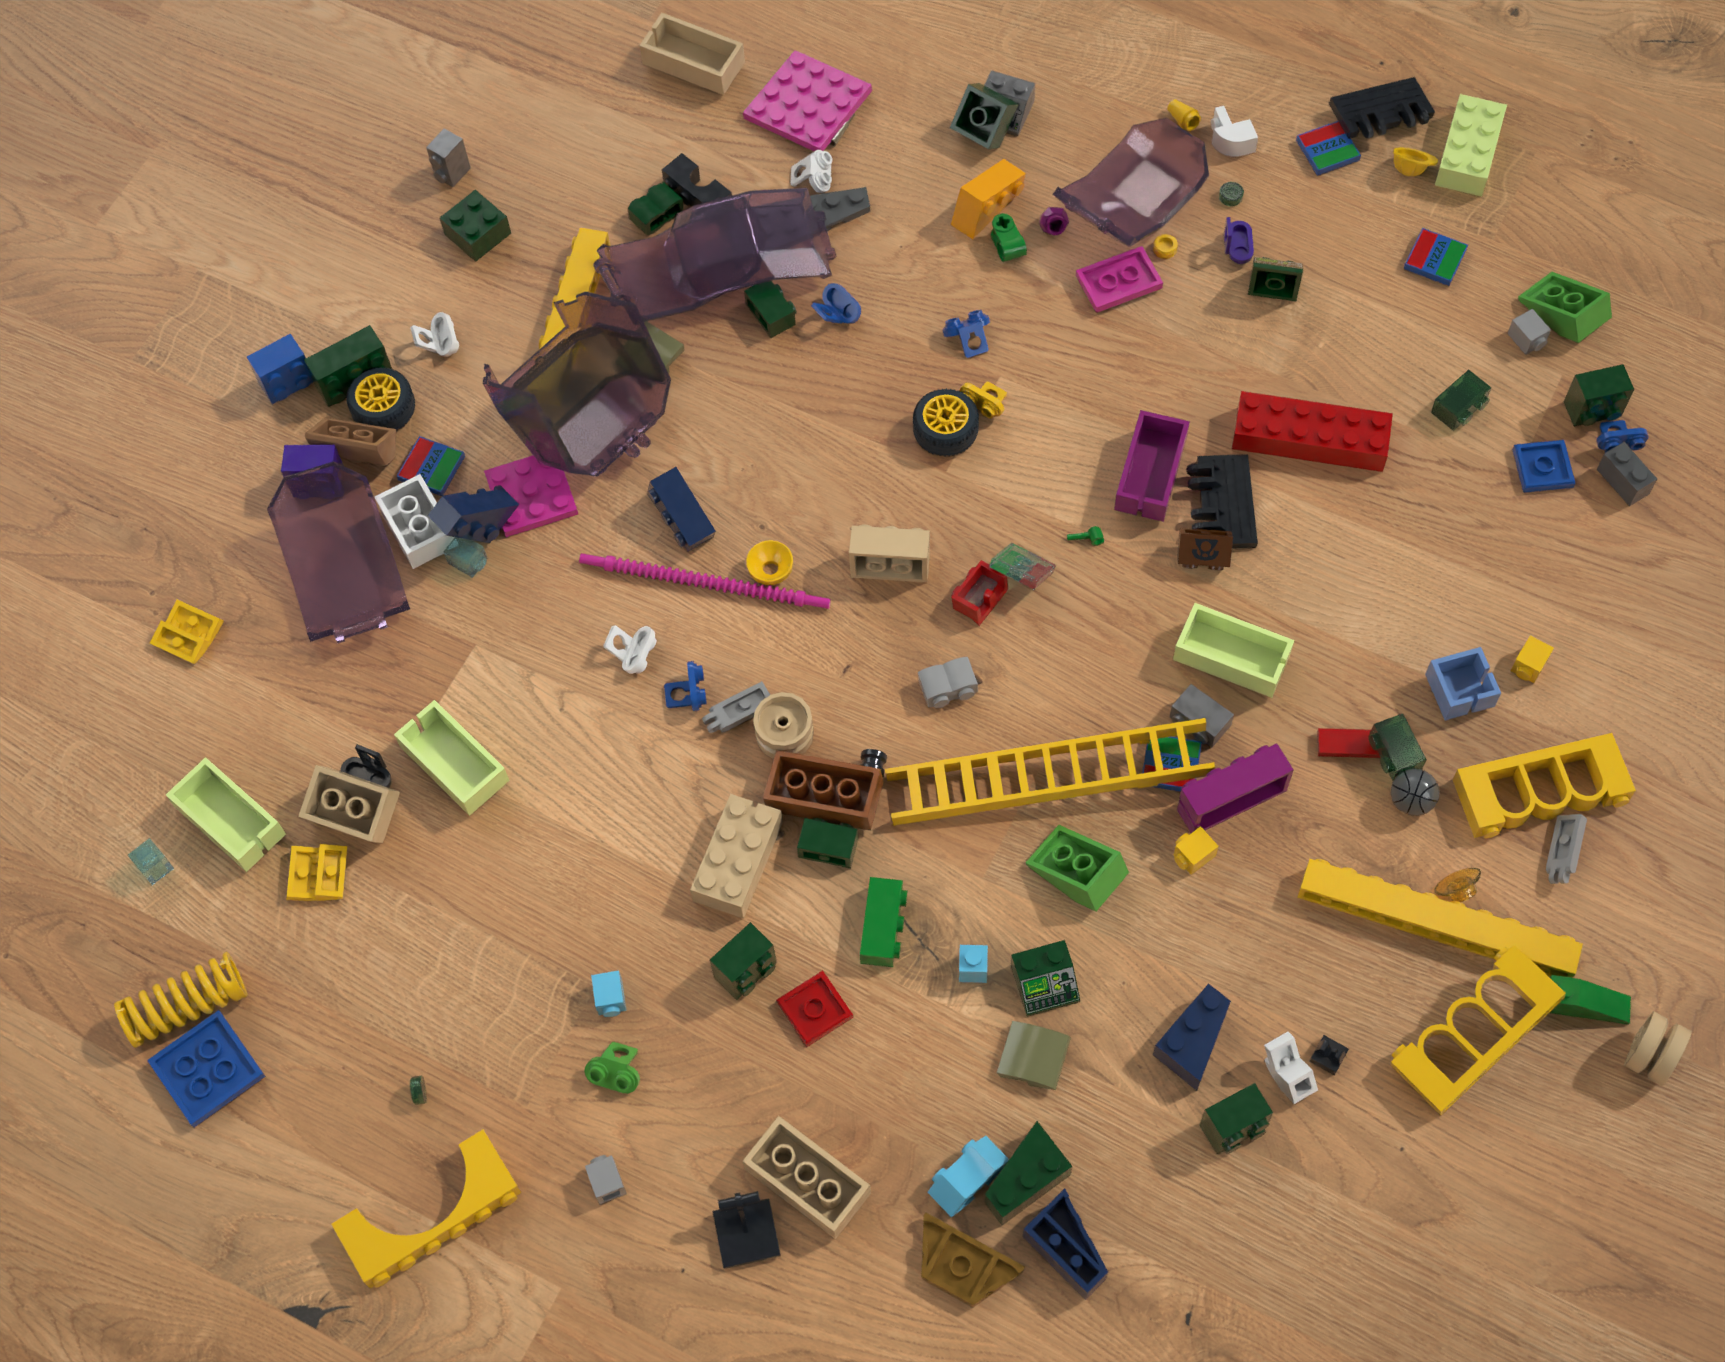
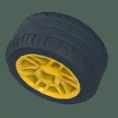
[347,367,415,431]
[913,388,979,457]

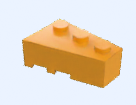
[951,159,1026,240]

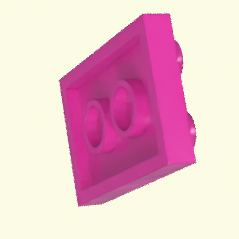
[1076,246,1163,313]

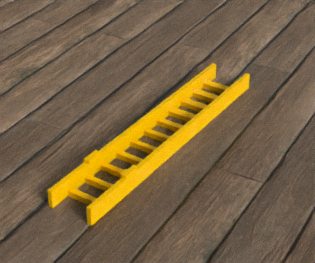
[885,718,1215,826]

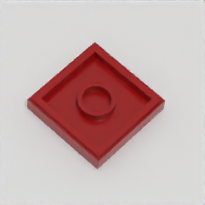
[776,970,854,1047]

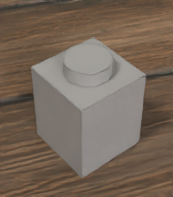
[1507,309,1551,355]
[585,1155,627,1205]

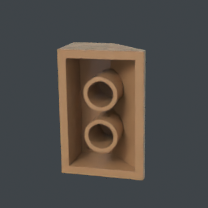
[305,417,396,467]

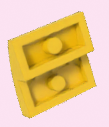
[149,599,224,664]
[286,844,347,901]

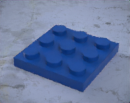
[147,1010,266,1128]

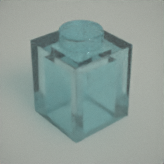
[443,537,488,578]
[128,838,174,885]

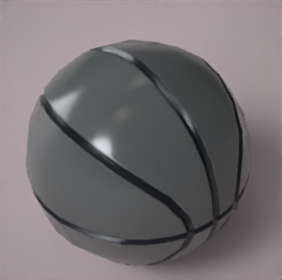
[1390,768,1440,816]

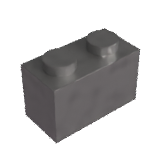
[426,128,471,187]
[1170,684,1234,748]

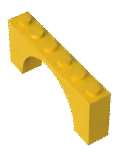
[331,1129,521,1289]

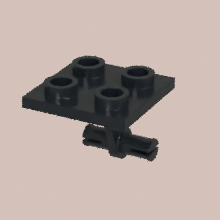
[712,1191,781,1269]

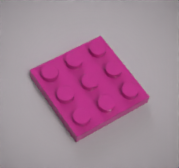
[484,448,578,537]

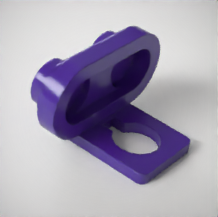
[1223,217,1254,264]

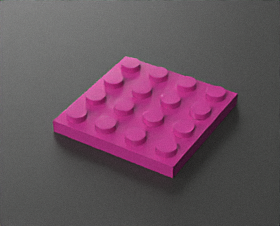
[743,50,872,151]

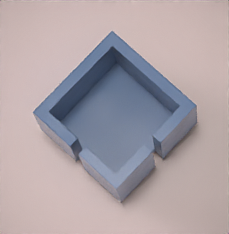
[1425,647,1501,720]

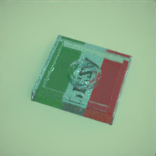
[989,543,1056,590]

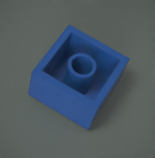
[247,333,313,404]

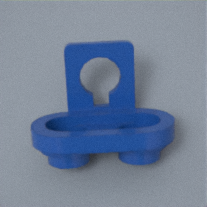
[811,283,861,324]
[942,310,990,358]
[1596,420,1649,453]
[664,661,707,711]

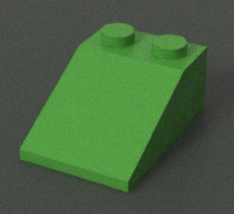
[1518,272,1612,343]
[1026,825,1129,912]

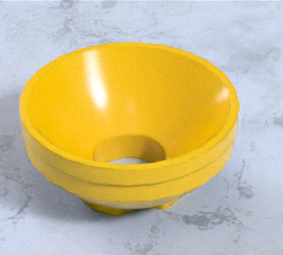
[746,540,793,585]

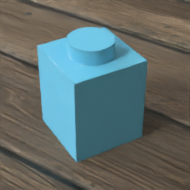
[959,945,988,983]
[591,970,626,1017]

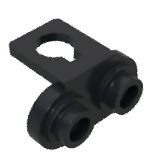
[340,744,392,788]

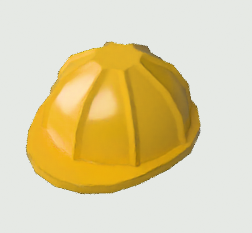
[1393,147,1438,177]

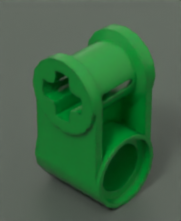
[991,213,1027,262]

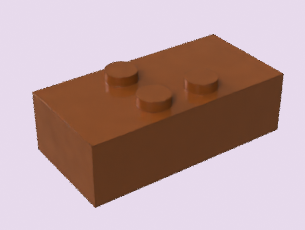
[763,750,884,831]

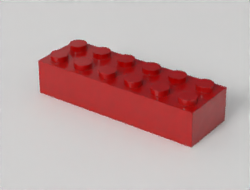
[1232,391,1393,472]

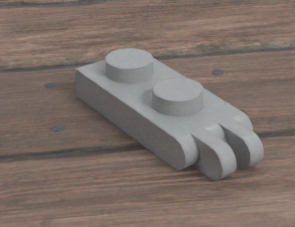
[702,681,770,733]
[1546,814,1587,884]

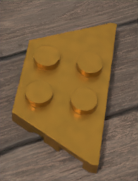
[921,1212,1025,1308]

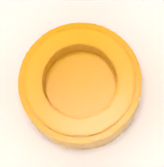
[1153,234,1178,259]

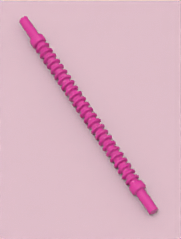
[579,553,831,609]

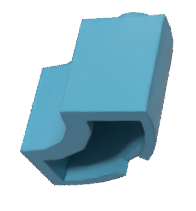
[927,1136,1009,1218]

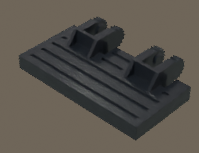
[1329,77,1435,139]
[1186,454,1258,549]

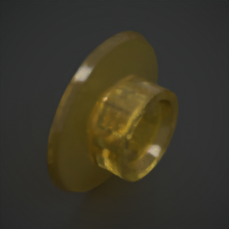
[1434,868,1481,902]

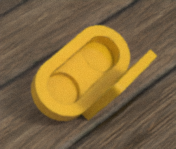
[960,381,1007,418]

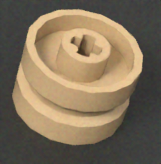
[753,692,814,759]
[1624,1011,1692,1086]

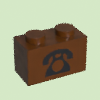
[1177,528,1233,571]

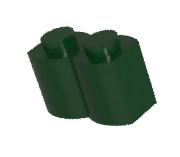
[628,182,684,236]

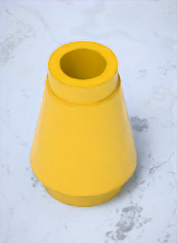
[1167,99,1201,131]

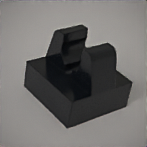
[1309,1035,1349,1076]

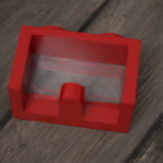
[951,560,1009,626]

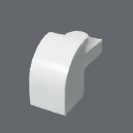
[1211,106,1258,157]
[1264,1032,1318,1104]

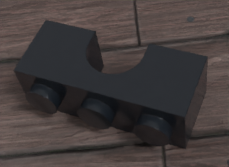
[662,153,734,224]

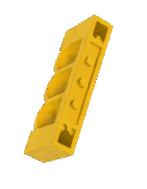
[1452,733,1636,838]
[1391,944,1566,1116]

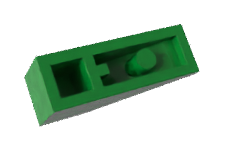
[1550,975,1631,1025]

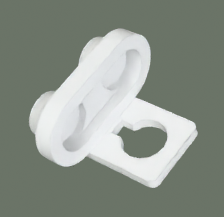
[790,150,832,194]
[410,312,459,357]
[604,626,657,674]

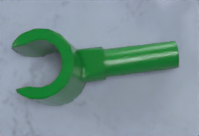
[1067,526,1104,546]

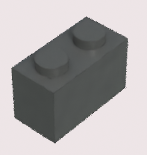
[1597,442,1657,506]

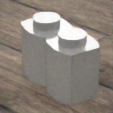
[918,657,978,708]

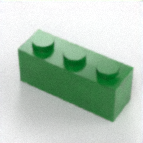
[860,877,908,967]

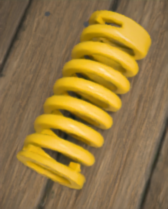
[114,951,248,1048]

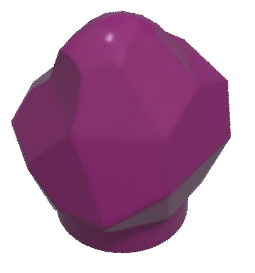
[1039,207,1069,236]

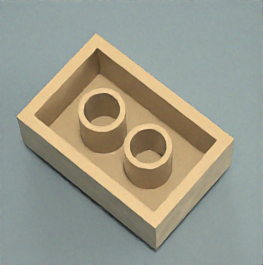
[849,524,930,583]
[298,765,400,843]

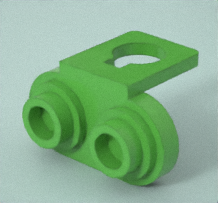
[584,1042,640,1093]

